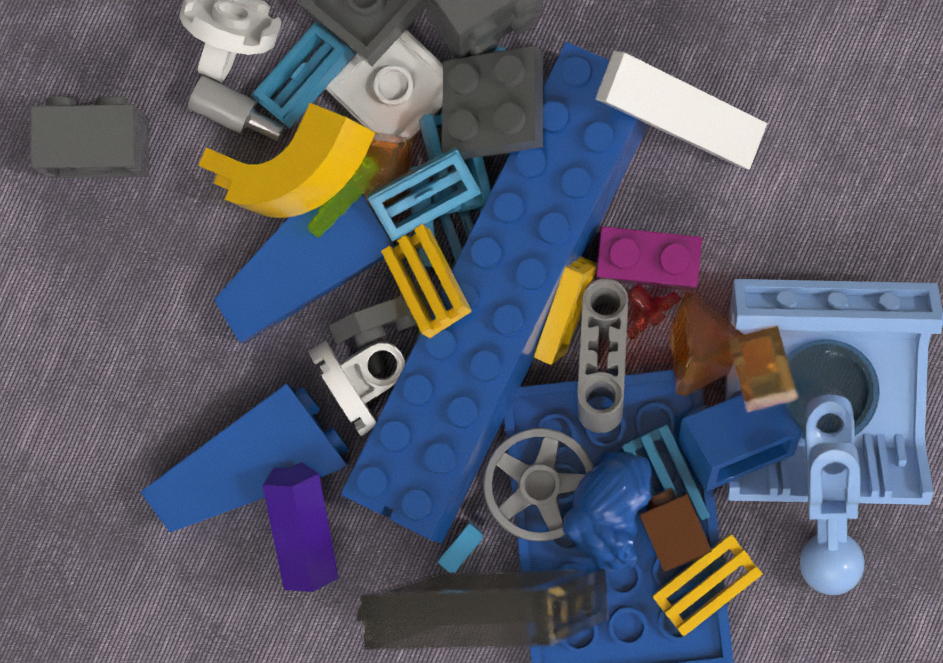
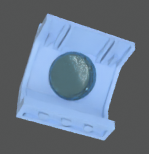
[725,279,943,505]

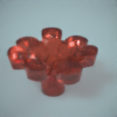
[627,283,682,340]

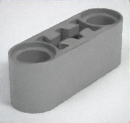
[578,279,628,433]

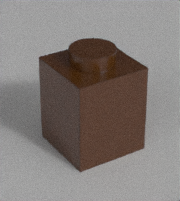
[637,487,712,572]

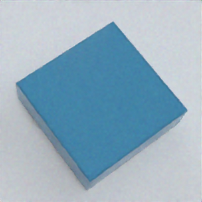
[437,521,483,574]

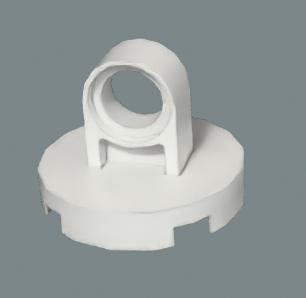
[179,0,281,83]
[308,341,405,436]

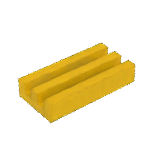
[381,224,472,338]
[534,256,597,365]
[651,533,763,637]

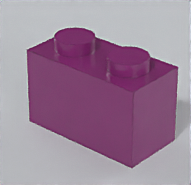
[594,226,703,291]

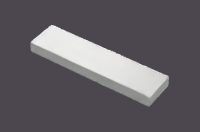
[596,51,767,170]

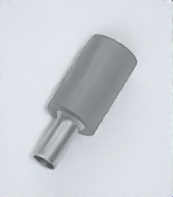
[188,75,284,141]

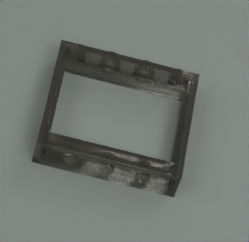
[356,569,609,650]

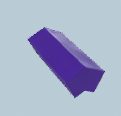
[262,462,339,592]

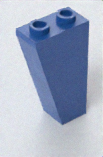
[214,169,394,344]
[140,384,350,532]

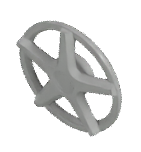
[483,428,594,541]

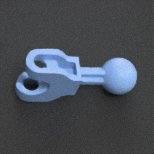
[800,394,865,595]

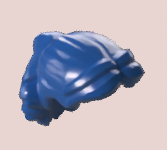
[562,451,652,571]

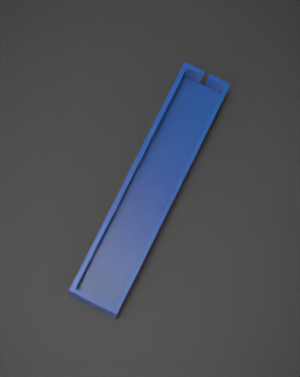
[340,42,649,543]

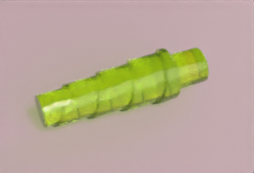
[307,155,381,238]

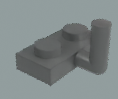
[329,290,432,376]

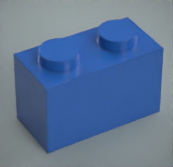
[677,382,802,492]

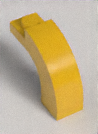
[198,103,375,218]

